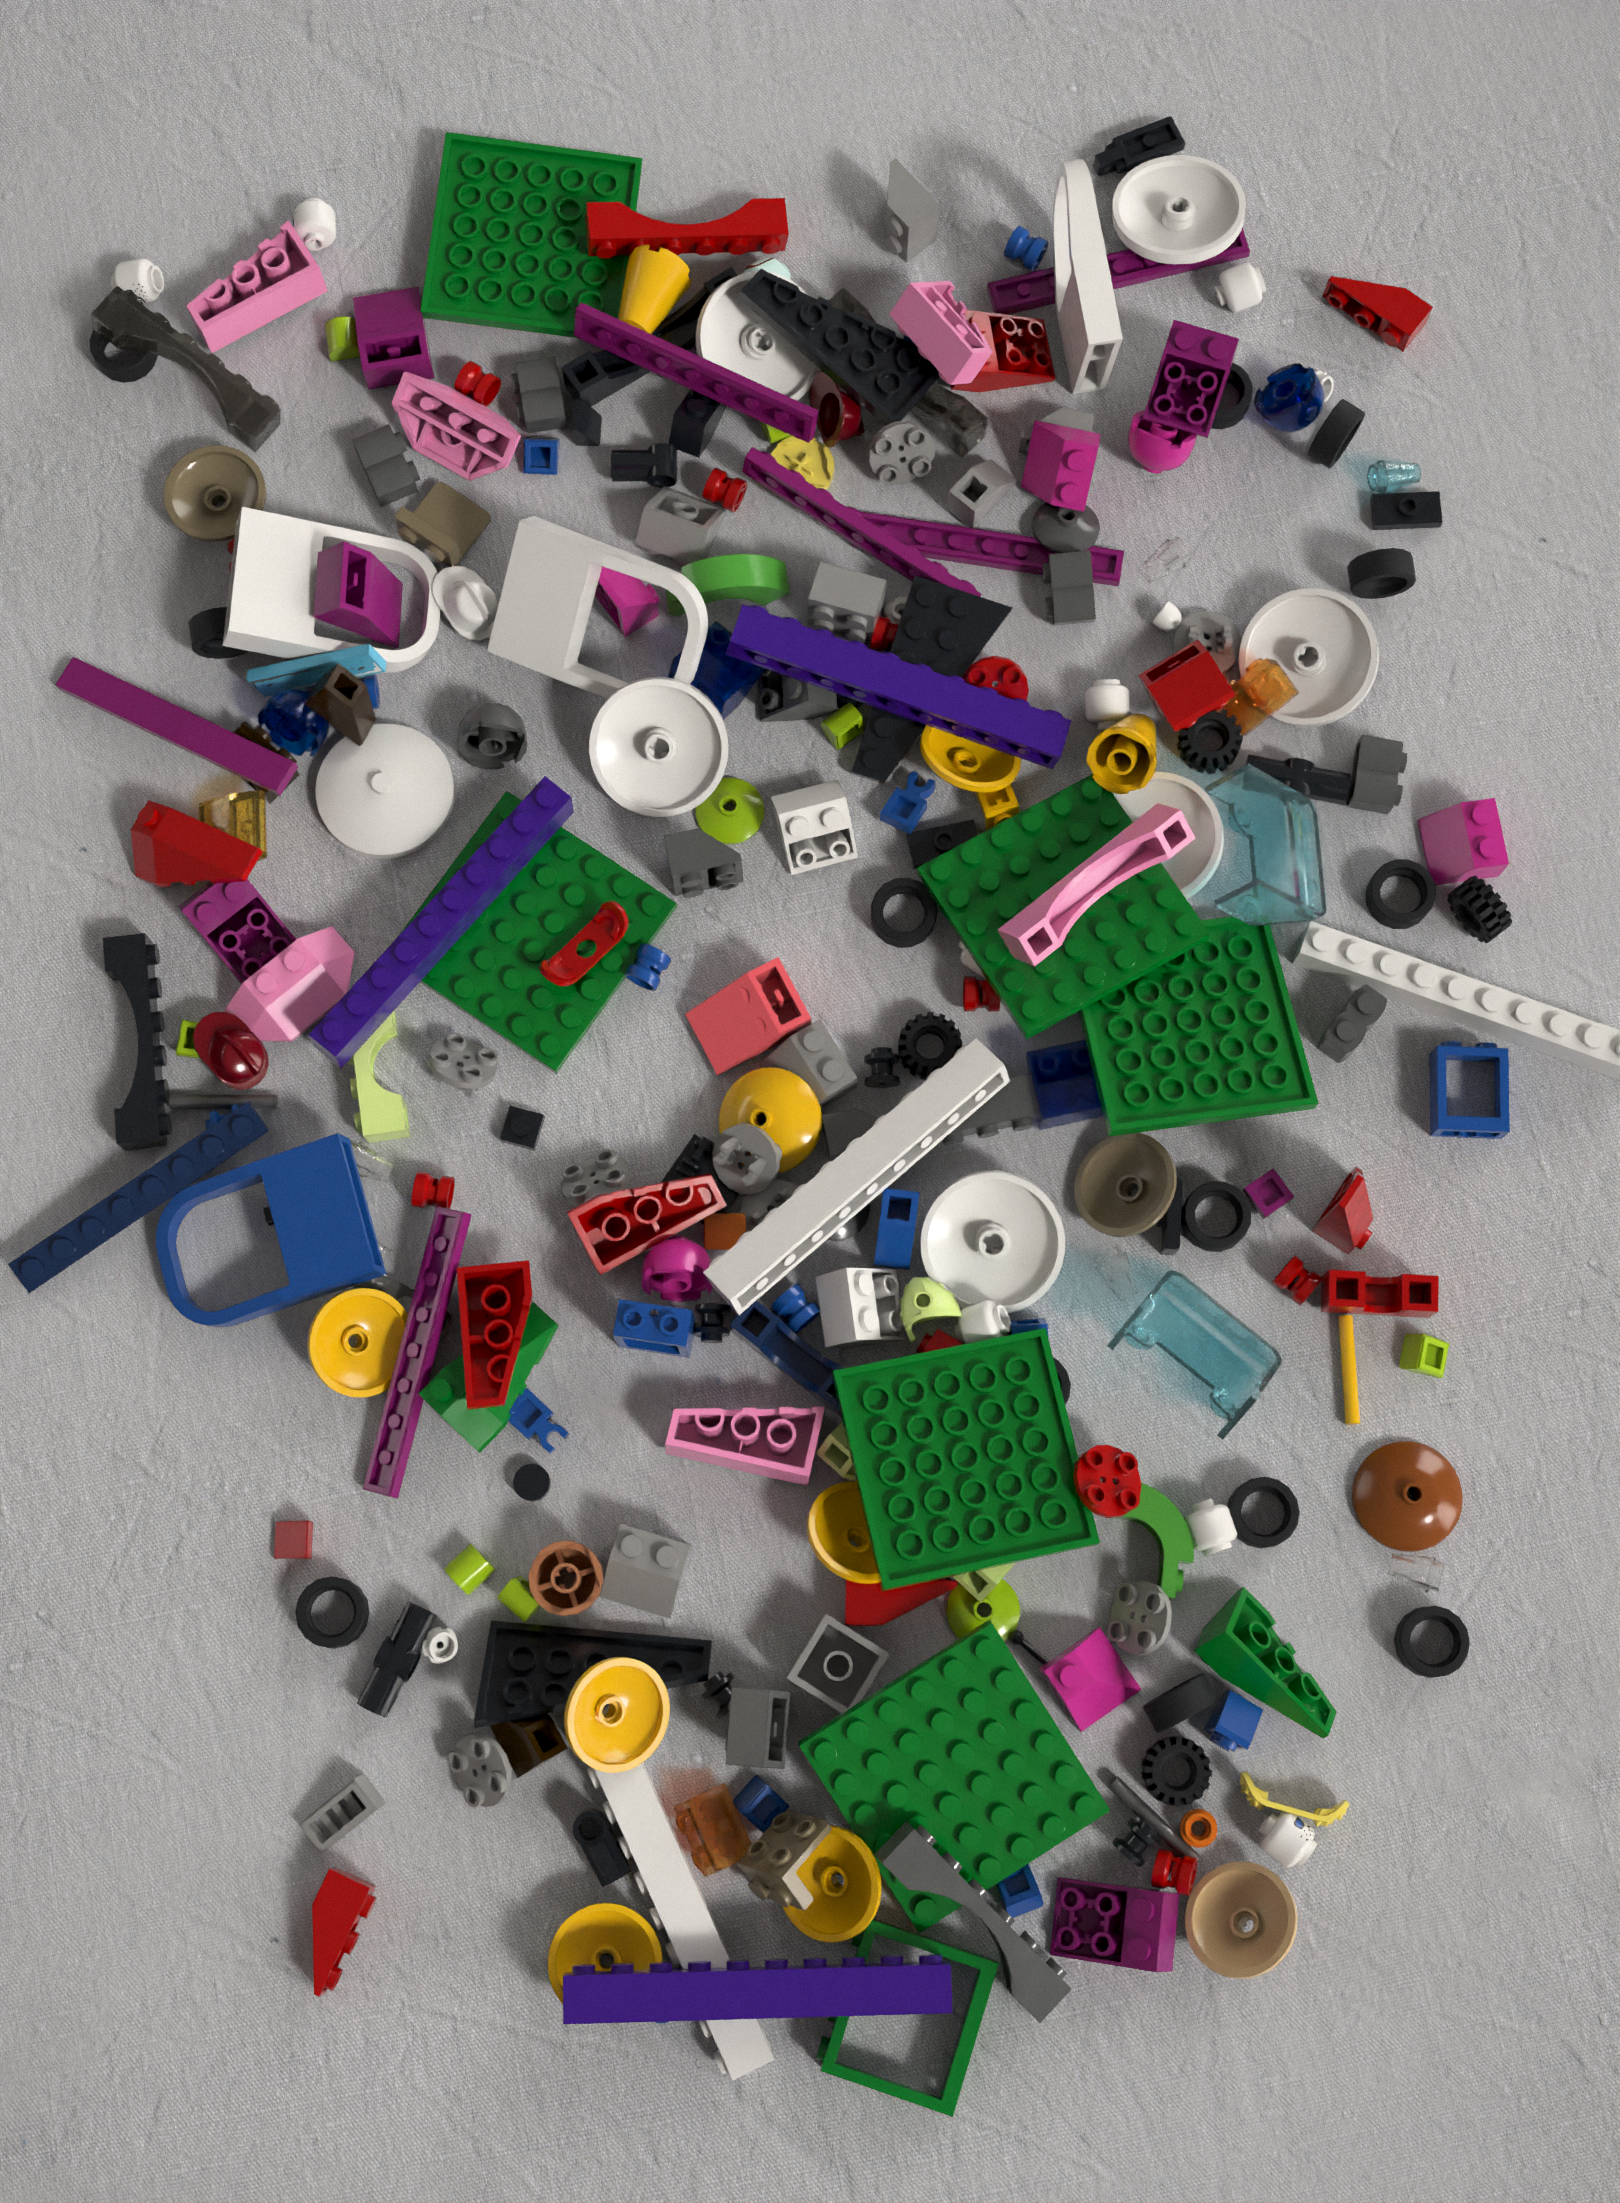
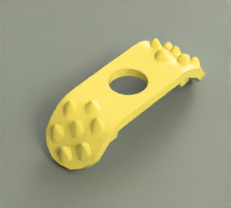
[1240,1771,1350,1827]

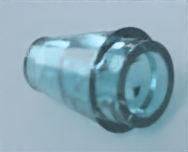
[1367,460,1421,494]

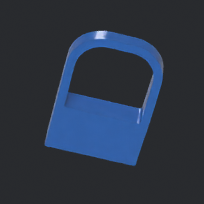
[156,1133,386,1327]

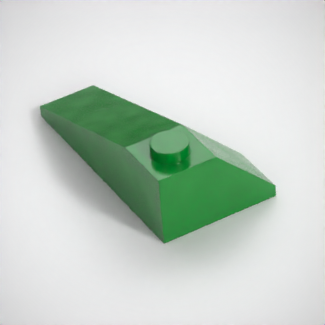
[419,1302,559,1453]
[1194,1587,1337,1738]

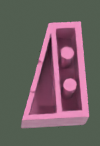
[889,281,993,385]

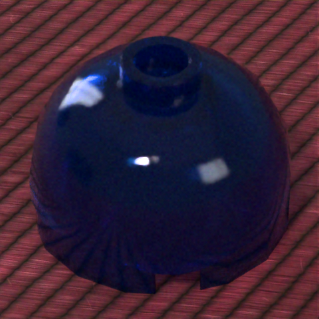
[1254,363,1325,433]
[258,688,329,756]

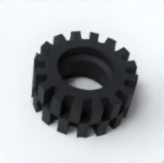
[1177,708,1243,774]
[1447,876,1512,943]
[898,1012,962,1080]
[1141,1737,1212,1806]

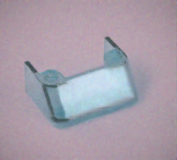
[1205,764,1326,926]
[1107,1270,1282,1440]

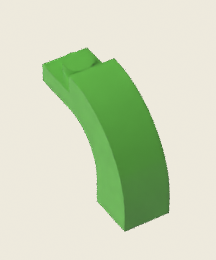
[666,554,790,617]
[1113,1480,1194,1600]

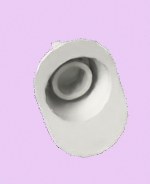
[432,566,498,641]

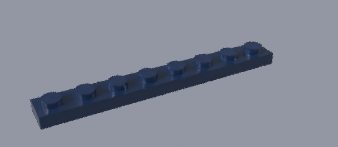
[8,1101,270,1293]

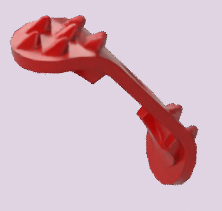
[539,901,629,987]

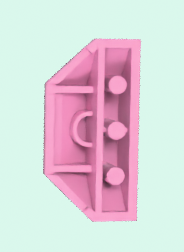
[391,372,521,481]
[224,926,355,1042]

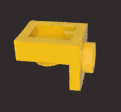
[975,784,1019,831]

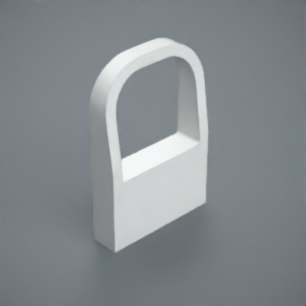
[1052,159,1123,394]
[222,507,441,673]
[487,516,708,698]

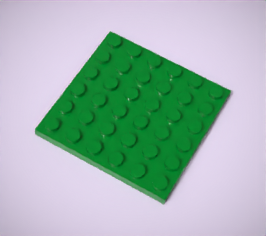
[420,132,643,338]
[917,774,1210,1040]
[399,791,677,1074]
[1078,912,1319,1136]
[832,1328,1100,1591]
[798,1619,1110,1933]

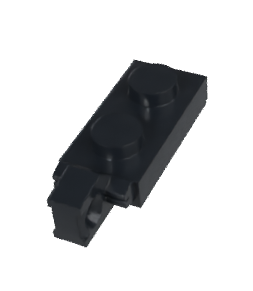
[1093,116,1186,177]

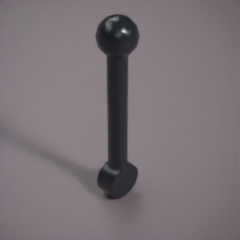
[1009,1630,1049,1665]

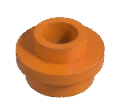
[1179,1809,1217,1848]

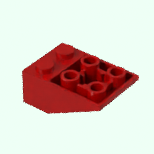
[950,310,1056,393]

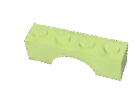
[348,1010,410,1143]

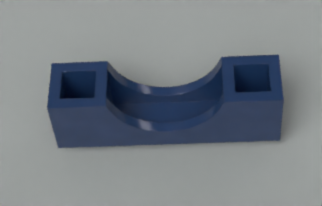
[730,1300,844,1418]

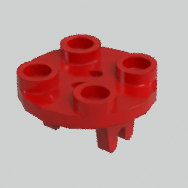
[962,656,1029,701]
[1073,1445,1142,1518]

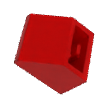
[1138,639,1236,732]

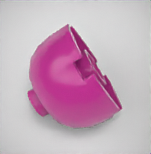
[1128,410,1197,474]
[641,1236,712,1302]

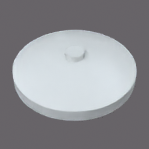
[1112,155,1246,264]
[696,271,821,400]
[1239,588,1379,727]
[589,677,729,817]
[315,724,455,859]
[1112,772,1224,899]
[920,1170,1065,1314]

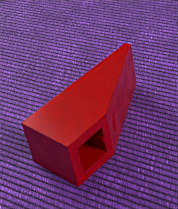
[1322,276,1433,352]
[845,1577,957,1626]
[312,1867,377,1997]

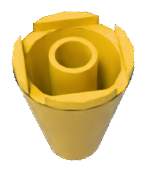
[618,245,692,334]
[1086,713,1157,794]

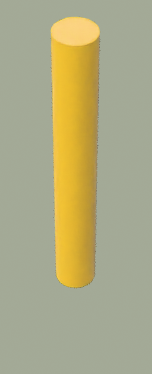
[1338,1315,1360,1425]

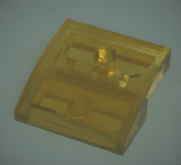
[199,790,267,861]

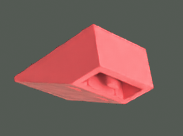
[685,957,811,1076]

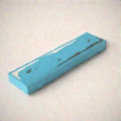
[247,644,386,697]

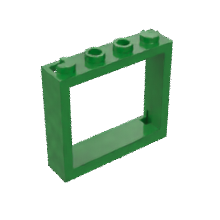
[815,1918,999,2117]

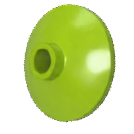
[695,778,764,844]
[946,1579,1020,1642]

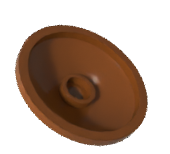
[1352,1441,1463,1552]

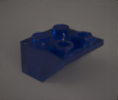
[668,621,765,720]
[1026,1040,1104,1130]

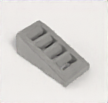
[299,1774,385,1854]

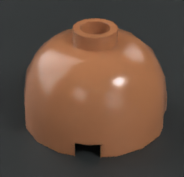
[528,1540,604,1616]

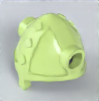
[900,1277,962,1342]

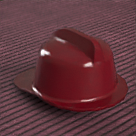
[809,372,865,448]
[193,1012,269,1090]

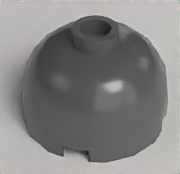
[458,703,527,770]

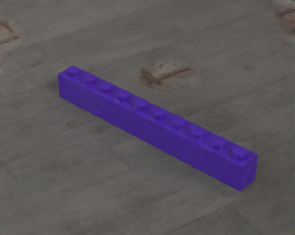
[725,604,1072,769]
[309,776,574,1068]
[563,1954,953,2024]

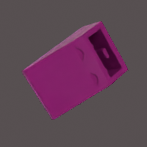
[353,287,435,390]
[1142,320,1239,438]
[314,541,403,648]
[178,879,296,984]
[1050,1877,1179,1972]

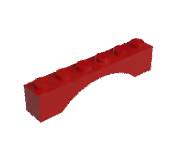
[585,198,789,258]

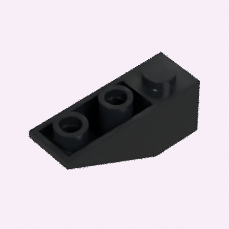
[669,389,726,458]

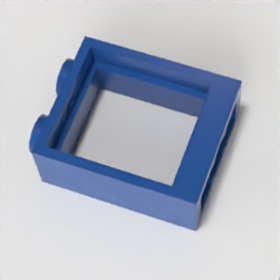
[1429,1041,1510,1139]
[613,1299,695,1358]

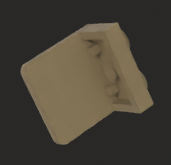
[394,482,491,567]
[737,1810,831,1911]

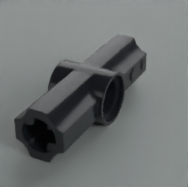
[1242,754,1351,805]
[357,1601,437,1718]

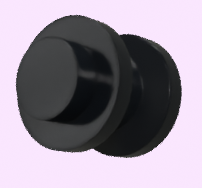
[864,1047,900,1088]
[694,1303,731,1343]
[701,1671,734,1719]
[1112,1818,1161,1867]

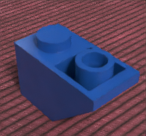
[874,1188,920,1270]
[1203,1690,1263,1752]

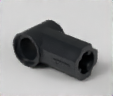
[611,443,678,488]
[572,1809,632,1887]

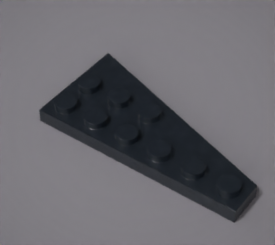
[737,269,940,426]
[851,576,1013,784]
[474,1620,712,1728]

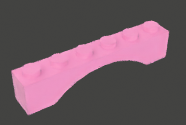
[998,803,1195,967]

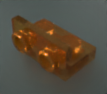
[1222,658,1300,736]
[674,1783,752,1877]

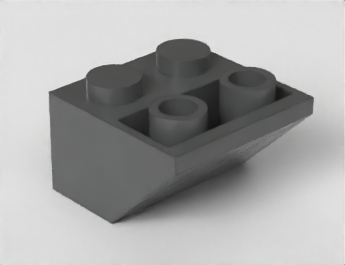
[757,666,837,722]
[664,828,743,898]
[725,1687,790,1769]

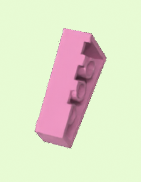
[186,220,328,353]
[665,1406,825,1486]

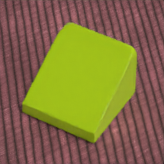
[1399,1334,1449,1378]

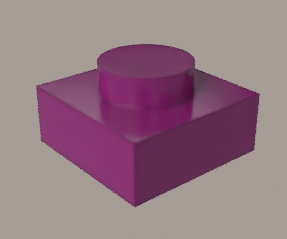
[1242,1168,1294,1219]

